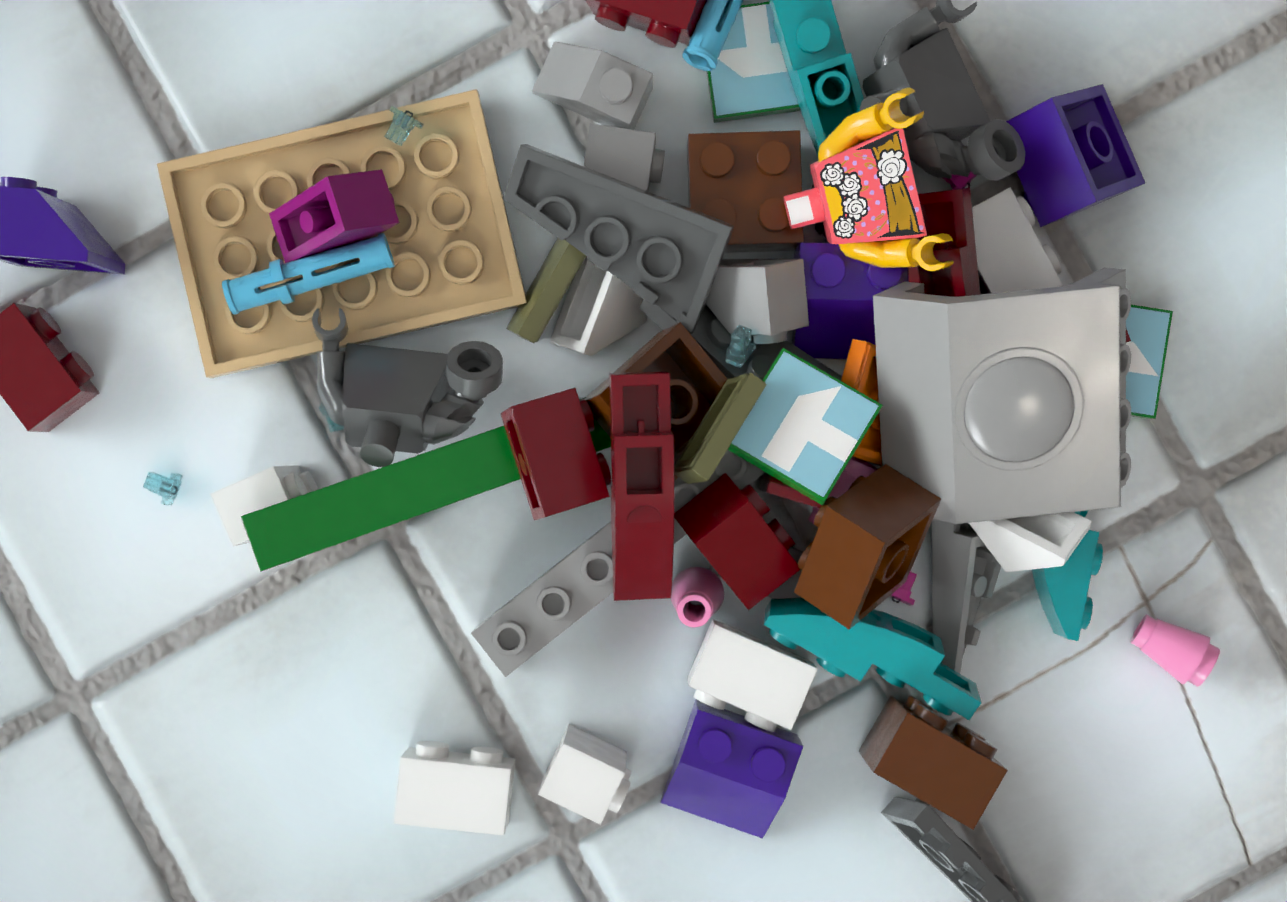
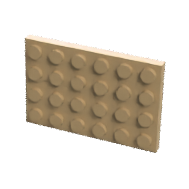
[157,89,527,378]

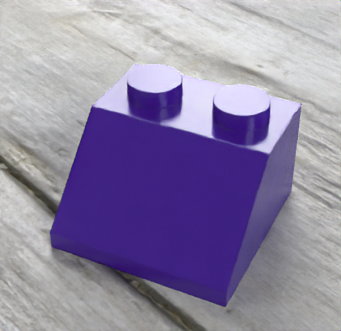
[1006,84,1145,227]
[0,177,126,275]
[792,243,909,360]
[660,699,803,839]

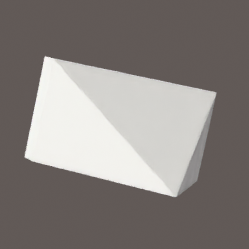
[550,256,647,356]
[969,512,1092,572]

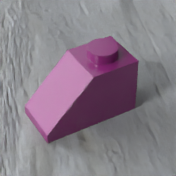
[269,169,400,263]

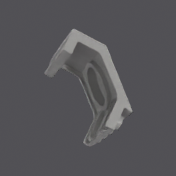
[873,267,1131,524]

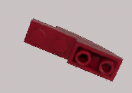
[907,188,980,297]
[609,371,674,601]

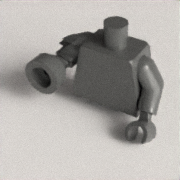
[860,0,1025,181]
[312,308,503,467]

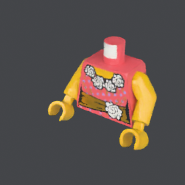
[783,87,954,271]

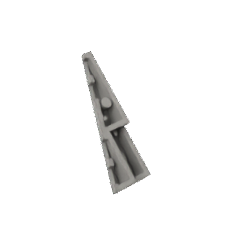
[931,519,1001,674]

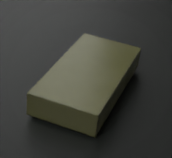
[506,238,586,343]
[674,373,767,484]

